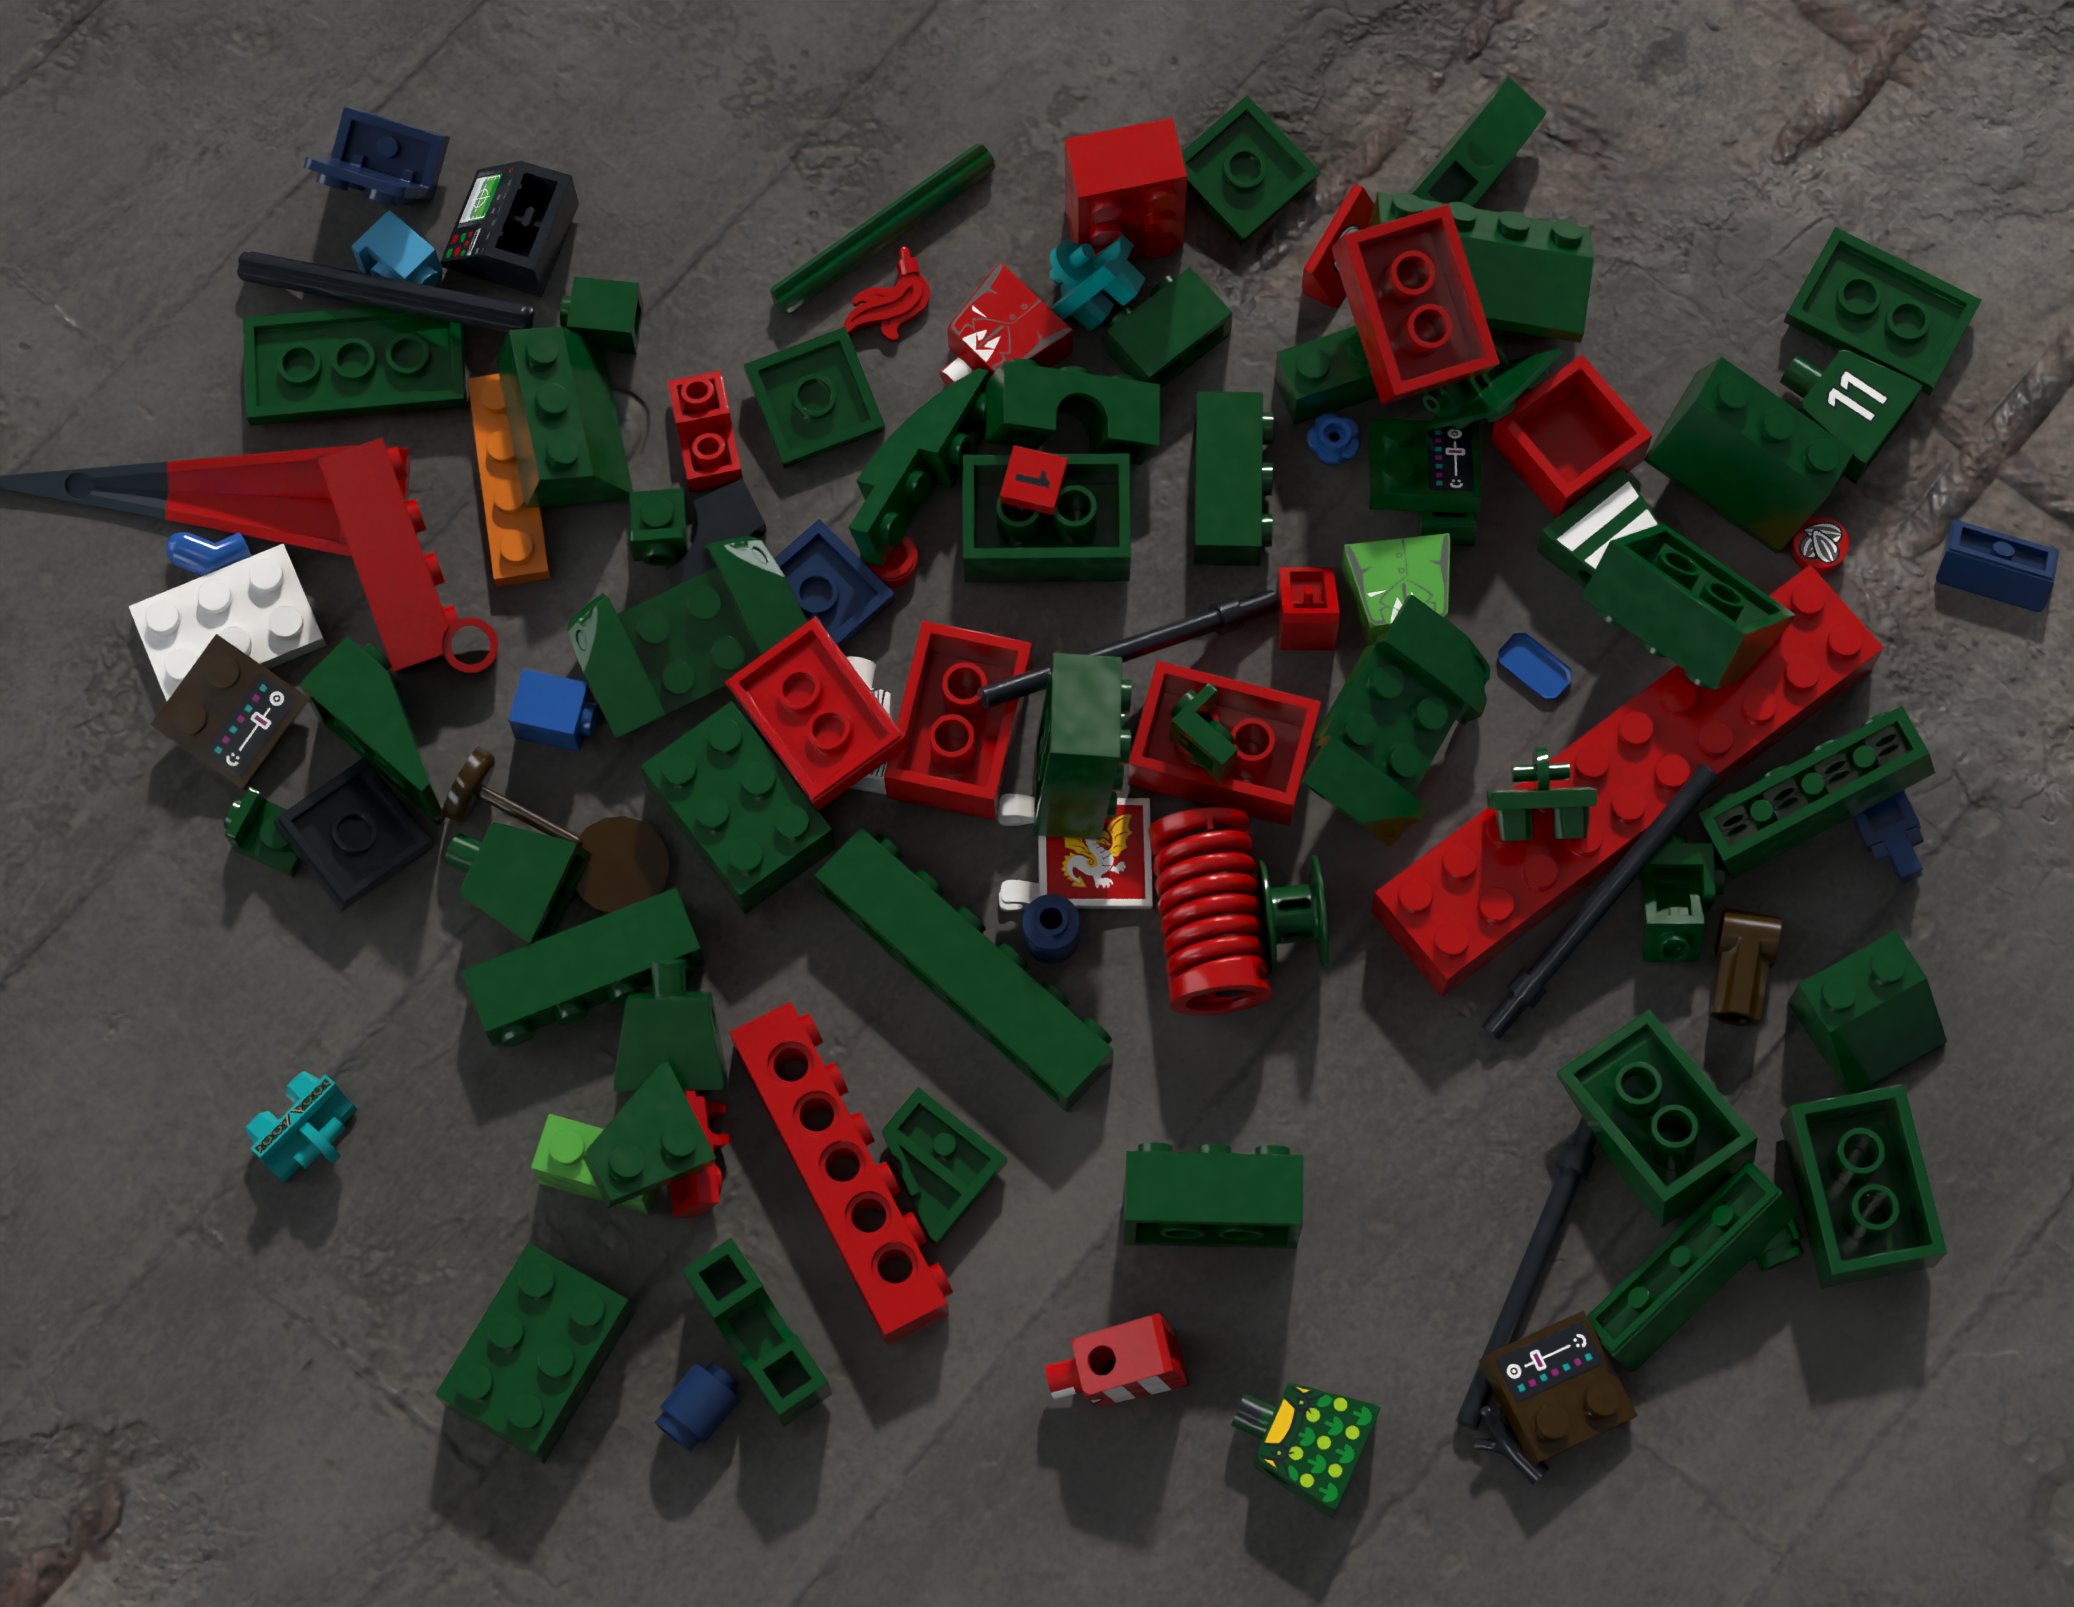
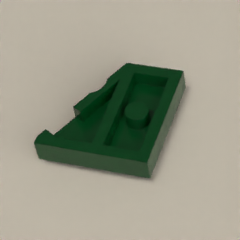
[583,1061,716,1208]
[881,1087,1008,1247]

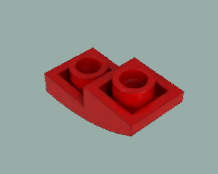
[668,370,743,492]

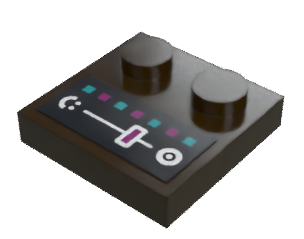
[150,634,309,790]
[1478,1310,1638,1467]

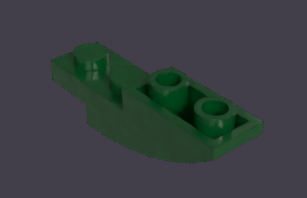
[1407,76,1547,207]
[849,368,991,566]

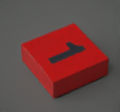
[1000,445,1068,515]

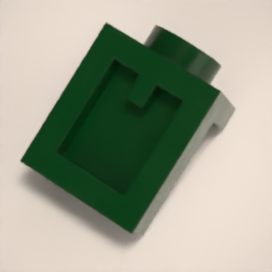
[629,488,689,566]
[1169,683,1238,783]
[224,787,302,878]
[1640,873,1705,963]

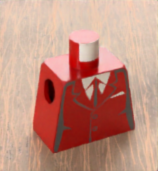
[939,262,1073,387]

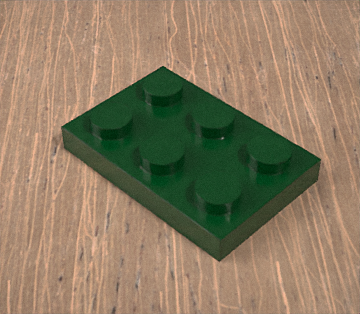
[1784,227,1982,396]

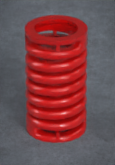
[1148,807,1273,1015]

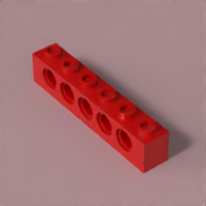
[729,1001,953,1346]

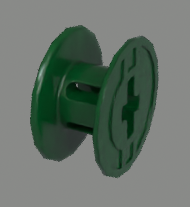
[1257,855,1329,974]

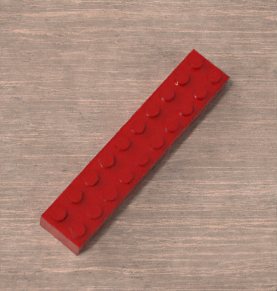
[1371,564,1884,997]

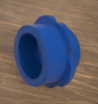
[1307,413,1361,465]

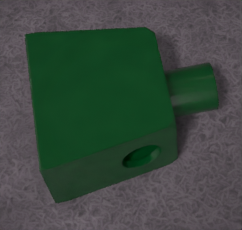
[445,822,592,944]
[614,959,728,1091]

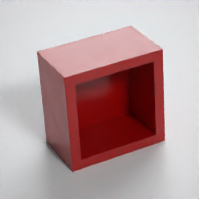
[1490,354,1653,518]

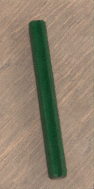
[770,144,995,314]

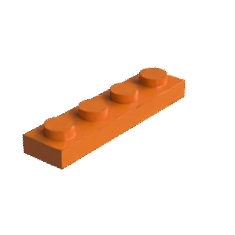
[467,374,551,587]

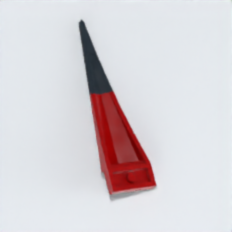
[0,445,411,556]

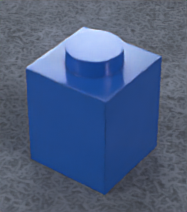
[508,669,599,752]

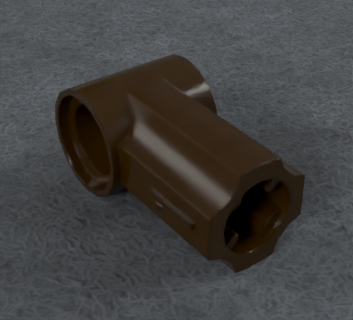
[1710,907,1782,1027]

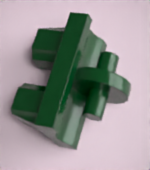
[1487,747,1597,841]

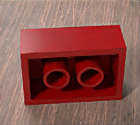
[1064,117,1187,259]
[1331,204,1500,405]
[884,620,1033,821]
[1127,661,1321,826]

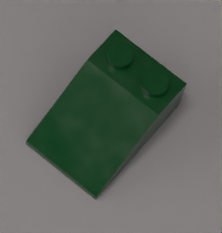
[300,636,445,826]
[1557,1009,1758,1228]

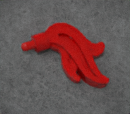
[843,246,931,342]

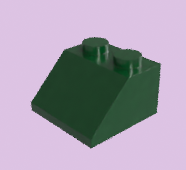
[1788,930,1947,1095]

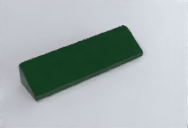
[1587,1159,1799,1372]

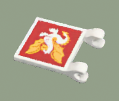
[998,794,1153,912]

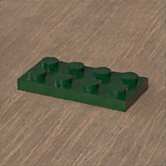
[243,306,467,426]

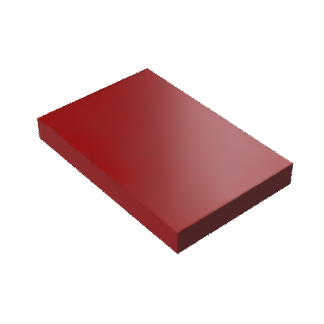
[725,616,910,810]

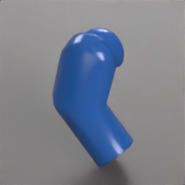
[166,532,251,576]

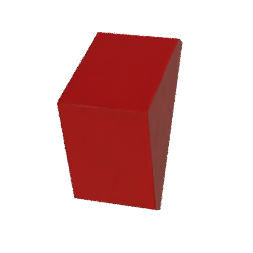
[1278,567,1340,650]

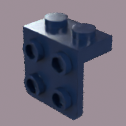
[304,106,450,206]

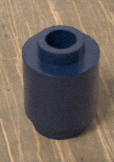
[1023,894,1080,964]
[654,1362,740,1452]

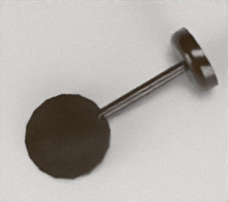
[441,747,670,914]

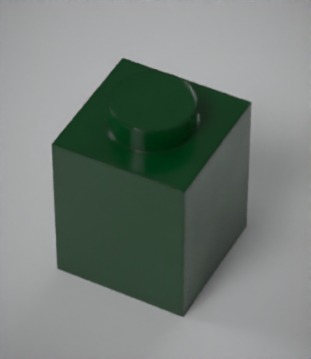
[560,277,644,355]

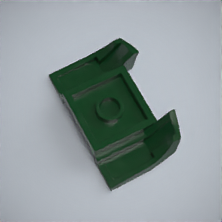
[567,536,807,739]
[1301,595,1490,848]

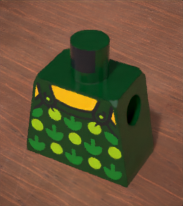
[1231,1383,1381,1519]

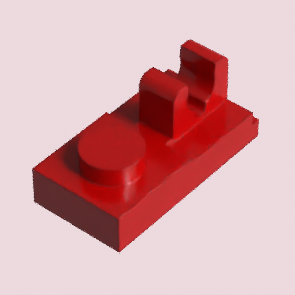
[670,1091,730,1218]

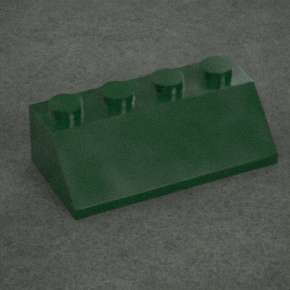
[1368,192,1594,343]

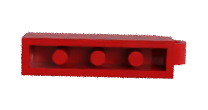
[318,438,499,673]

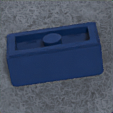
[1936,519,2059,612]

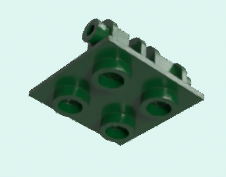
[1423,334,1563,431]

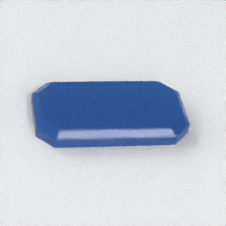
[1498,632,1572,700]

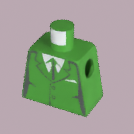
[1341,533,1450,644]

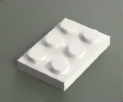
[129,543,326,701]

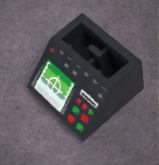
[440,161,579,297]

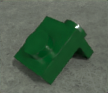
[1639,835,1725,912]

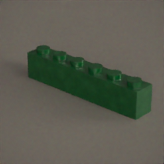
[814,827,1113,1112]

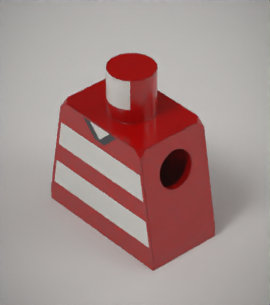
[1045,1313,1189,1407]

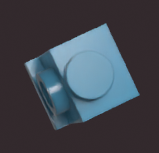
[351,210,443,287]

